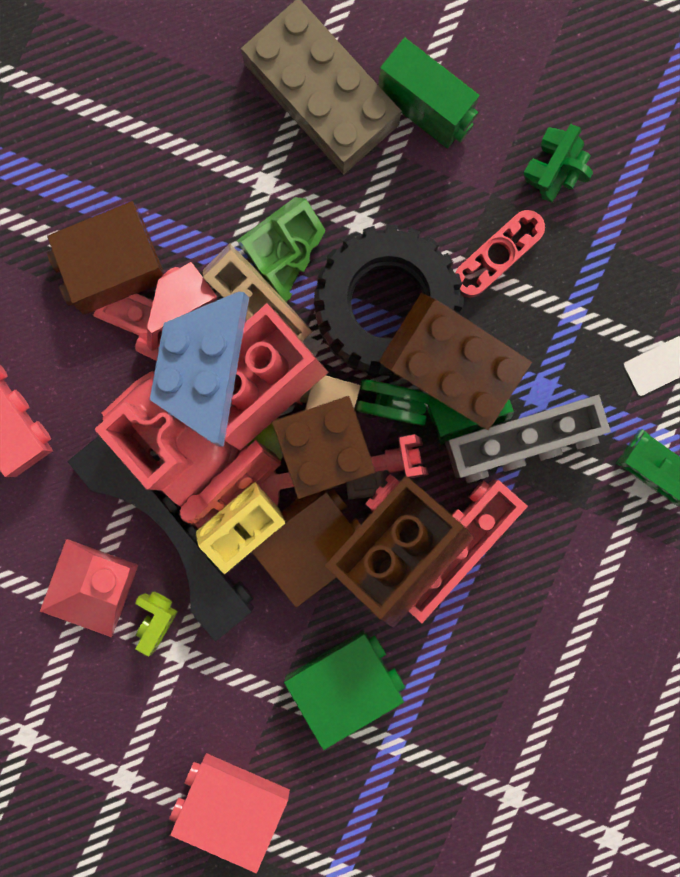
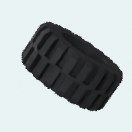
[314,224,464,378]

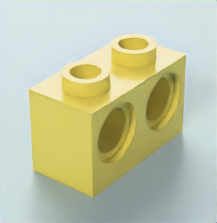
[196,482,285,574]

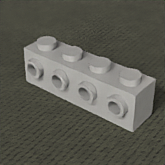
[445,395,611,483]

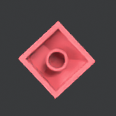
[40,539,138,637]

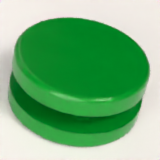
[355,379,431,426]

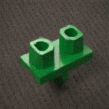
[524,124,593,203]

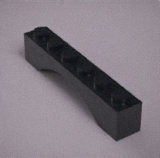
[67,435,254,642]

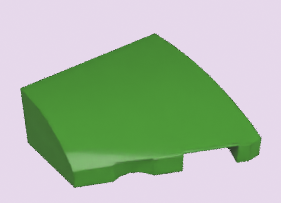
[236,197,326,302]

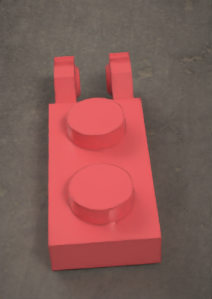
[179,440,281,529]

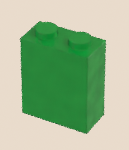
[378,37,480,149]
[284,630,406,751]

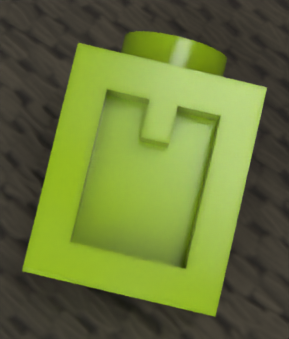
[135,592,178,657]

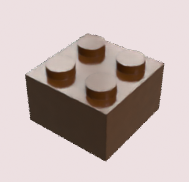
[272,396,376,499]

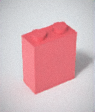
[169,753,290,873]

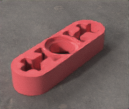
[455,210,545,298]

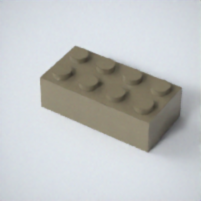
[241,0,401,175]

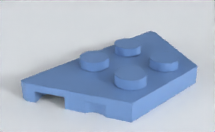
[150,292,249,447]

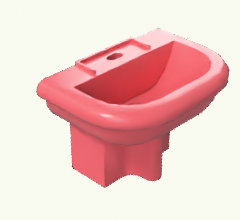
[94,371,240,507]

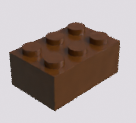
[378,293,532,431]
[325,476,474,628]

